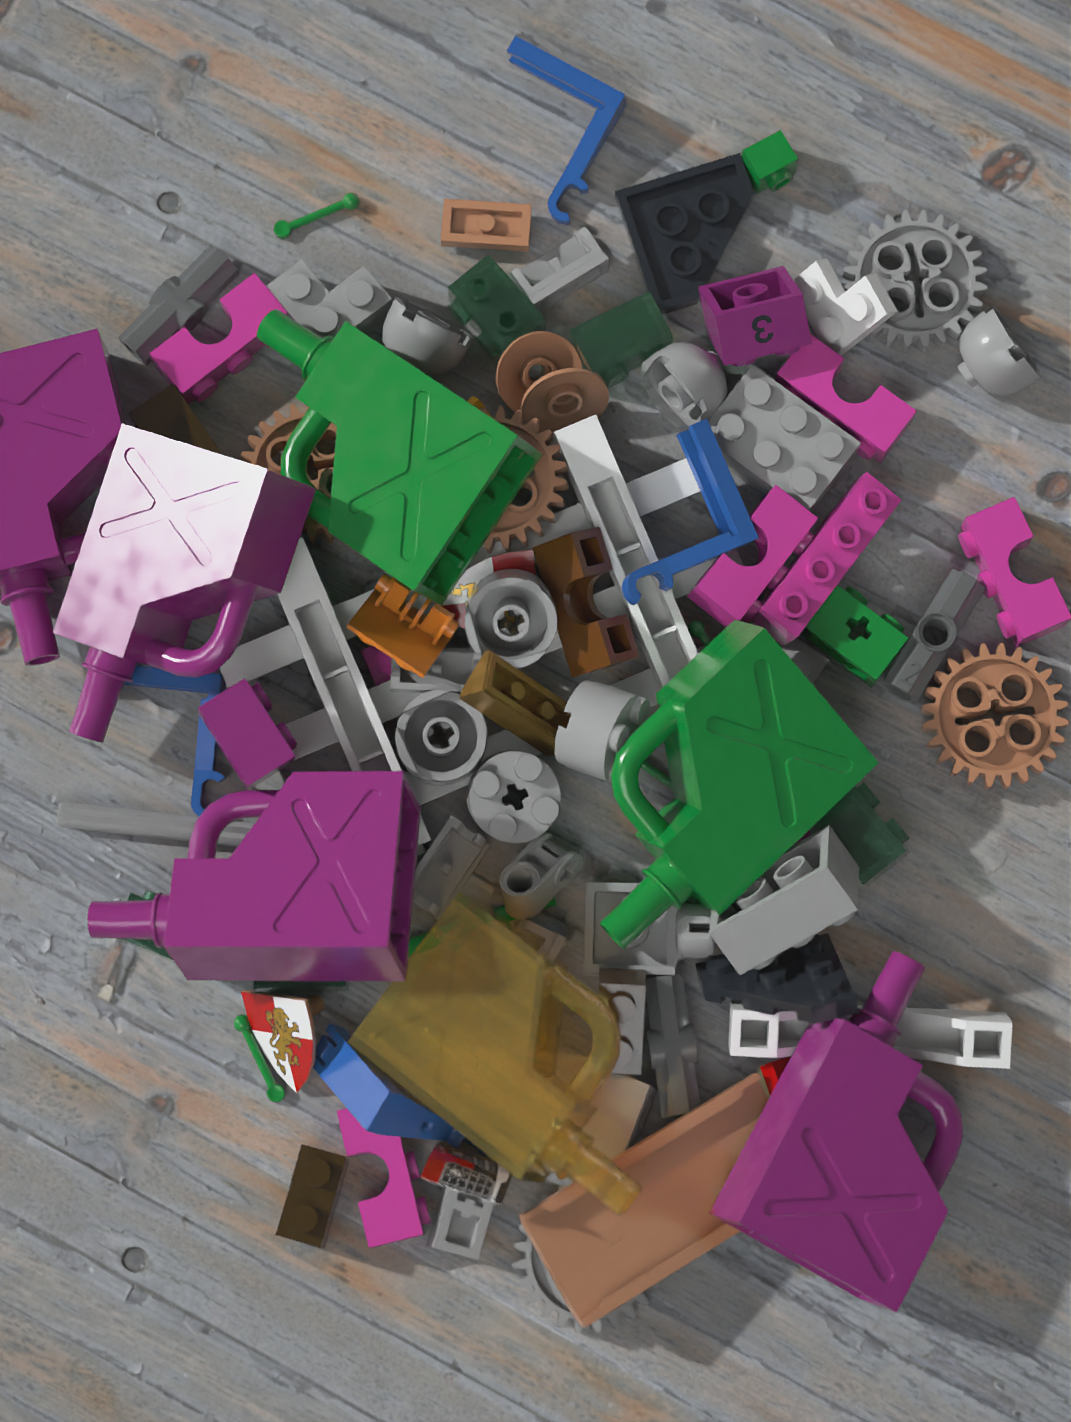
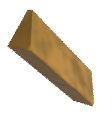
[459,650,571,756]

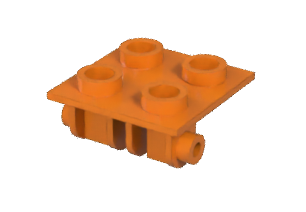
[346,573,460,678]

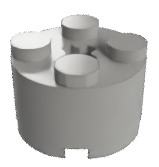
[465,569,557,668]
[555,680,650,783]
[395,689,487,786]
[466,750,561,843]

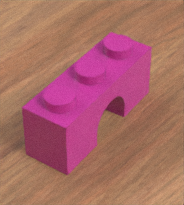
[149,273,289,405]
[775,334,916,463]
[687,485,818,627]
[958,496,1071,648]
[336,1108,431,1249]

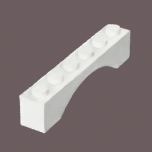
[728,1000,1013,1069]

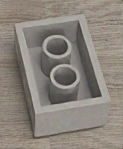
[708,364,861,513]
[709,825,859,975]

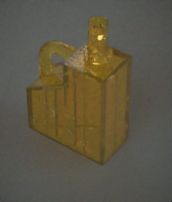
[348,892,642,1216]

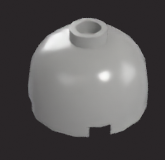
[382,297,473,376]
[958,305,1042,396]
[640,342,727,428]

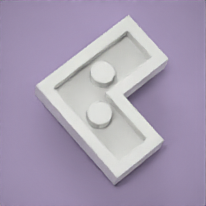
[793,258,898,356]

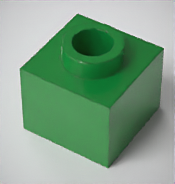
[741,130,798,194]

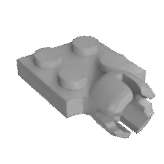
[583,882,717,977]

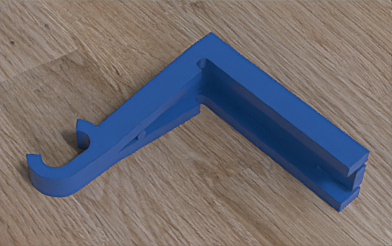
[507,35,626,225]
[622,419,759,605]
[124,666,226,816]
[313,1023,495,1158]

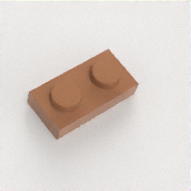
[441,199,532,252]

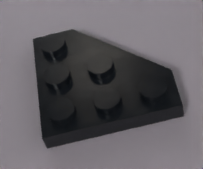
[615,153,754,317]
[695,933,859,1024]

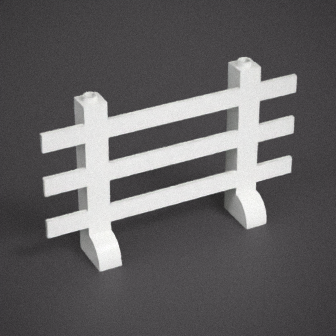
[220,415,776,856]

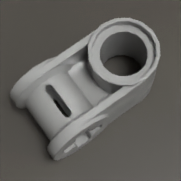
[499,831,582,920]

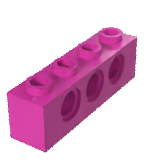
[751,472,901,646]

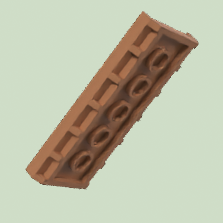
[519,1073,769,1327]

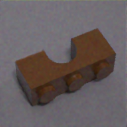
[532,527,640,678]

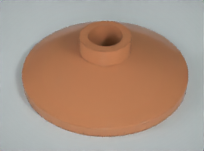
[496,331,582,412]
[521,368,609,434]

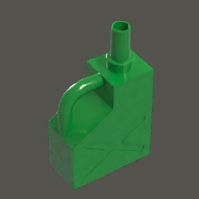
[257,309,543,605]
[599,620,879,950]

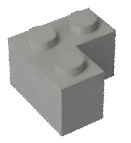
[267,259,392,338]

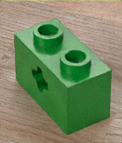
[800,585,908,688]

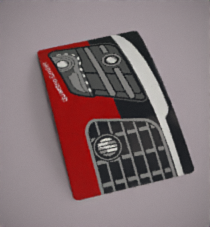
[420,1143,516,1204]

